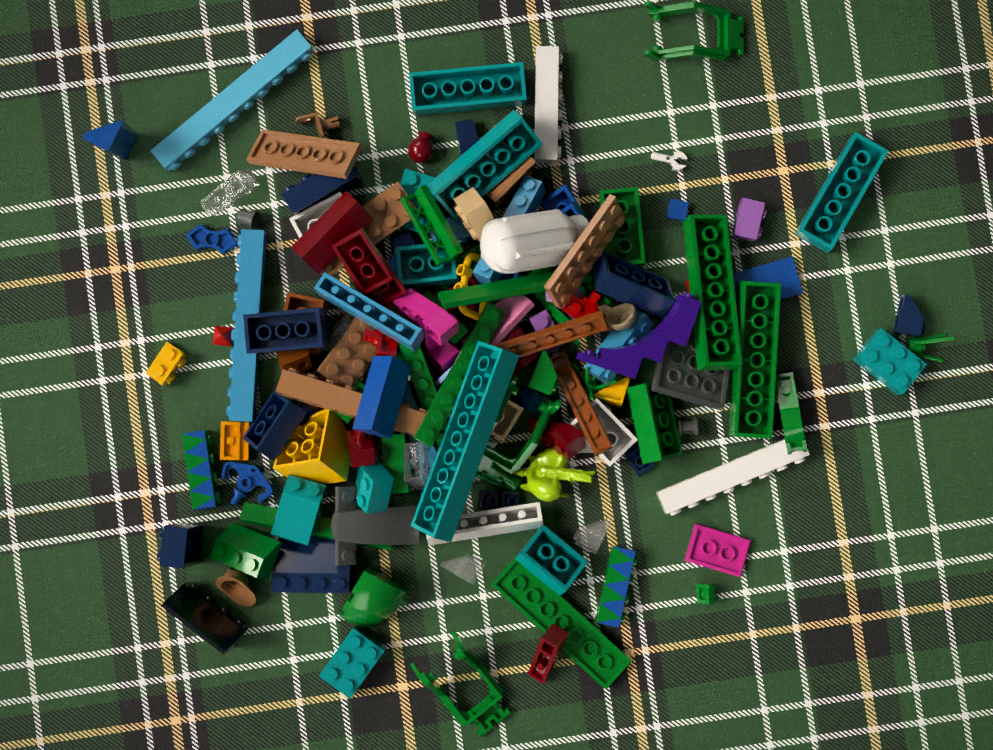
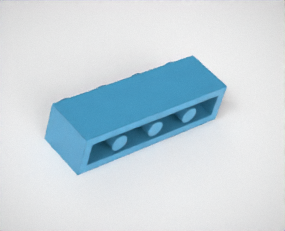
[584,309,654,385]

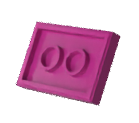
[684,524,751,577]

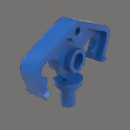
[221,462,274,506]

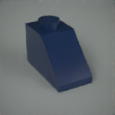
[893,294,925,338]

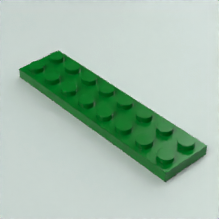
[491,558,632,690]

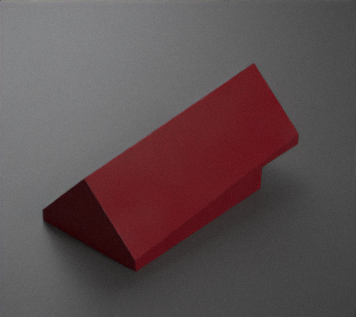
[291,191,373,275]
[332,228,408,306]

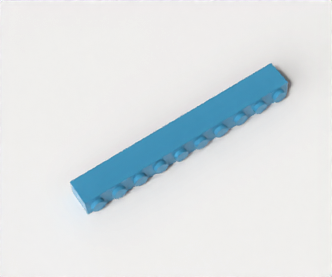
[226,229,267,422]

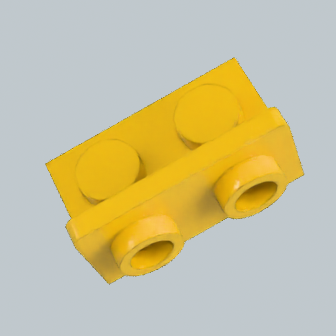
[145,342,187,386]

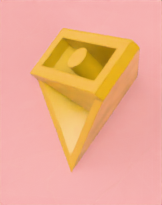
[594,377,630,408]

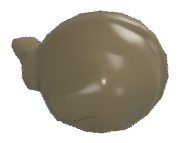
[597,303,637,331]

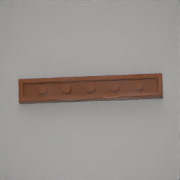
[492,310,609,358]
[549,350,613,456]

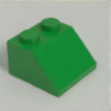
[528,351,559,397]

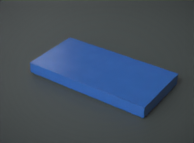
[733,257,803,300]

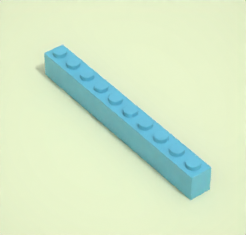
[150,30,314,172]

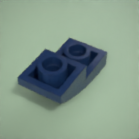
[454,119,478,156]
[624,432,655,477]
[478,490,520,510]

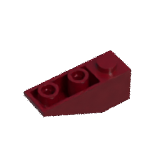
[528,418,586,459]

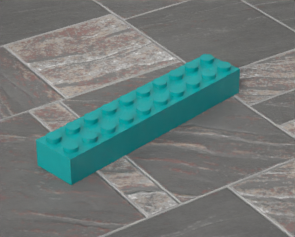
[411,341,519,542]

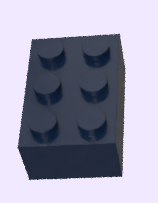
[242,390,306,460]

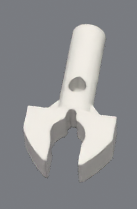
[651,151,688,172]

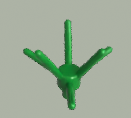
[572,362,617,400]

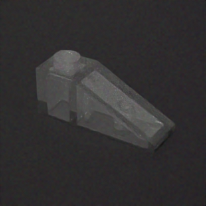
[199,169,259,218]

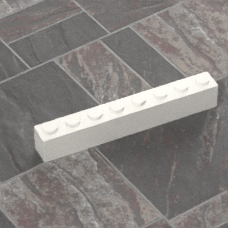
[656,439,810,516]

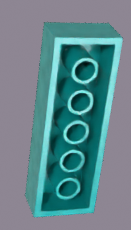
[409,62,527,116]
[427,110,543,221]
[794,132,889,253]

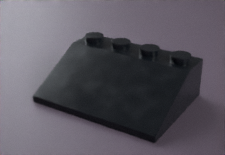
[161,582,248,655]

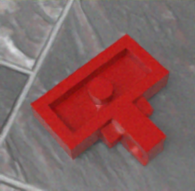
[562,289,605,319]
[363,329,398,357]

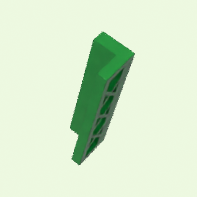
[401,185,463,266]

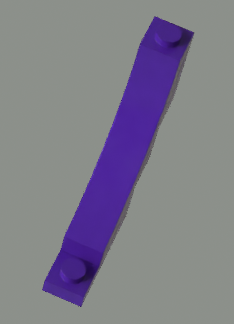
[576,293,701,379]

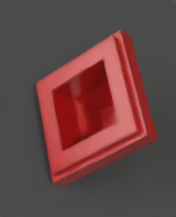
[213,326,234,346]

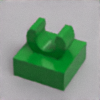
[696,583,719,604]

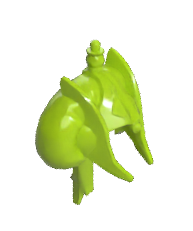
[514,448,595,502]

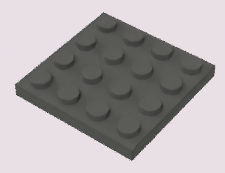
[651,316,730,410]

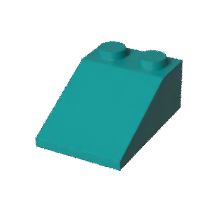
[356,457,394,514]
[271,475,326,546]

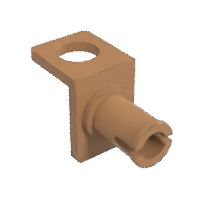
[295,112,340,138]

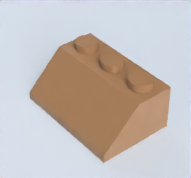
[483,156,536,209]

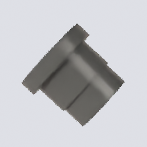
[237,209,260,229]

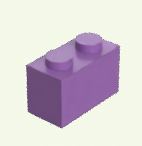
[731,198,767,242]

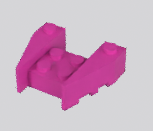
[393,288,459,374]

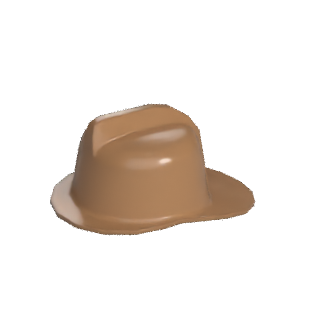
[215,567,256,607]

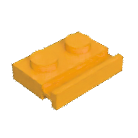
[220,421,249,460]

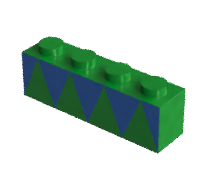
[182,430,221,510]
[595,545,638,628]

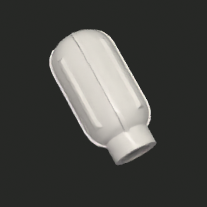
[480,209,589,274]

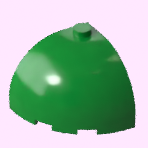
[339,566,410,626]

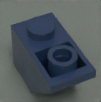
[509,383,550,416]

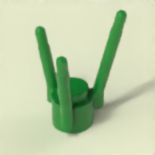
[908,333,956,362]
[476,465,522,492]

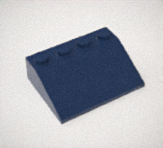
[271,536,352,593]

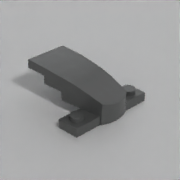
[331,486,419,566]

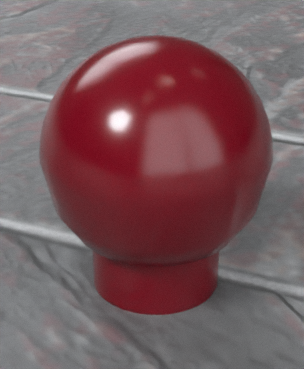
[408,131,434,164]

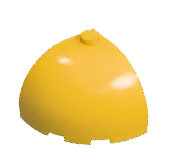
[273,409,351,484]

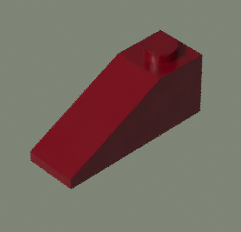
[528,623,569,684]

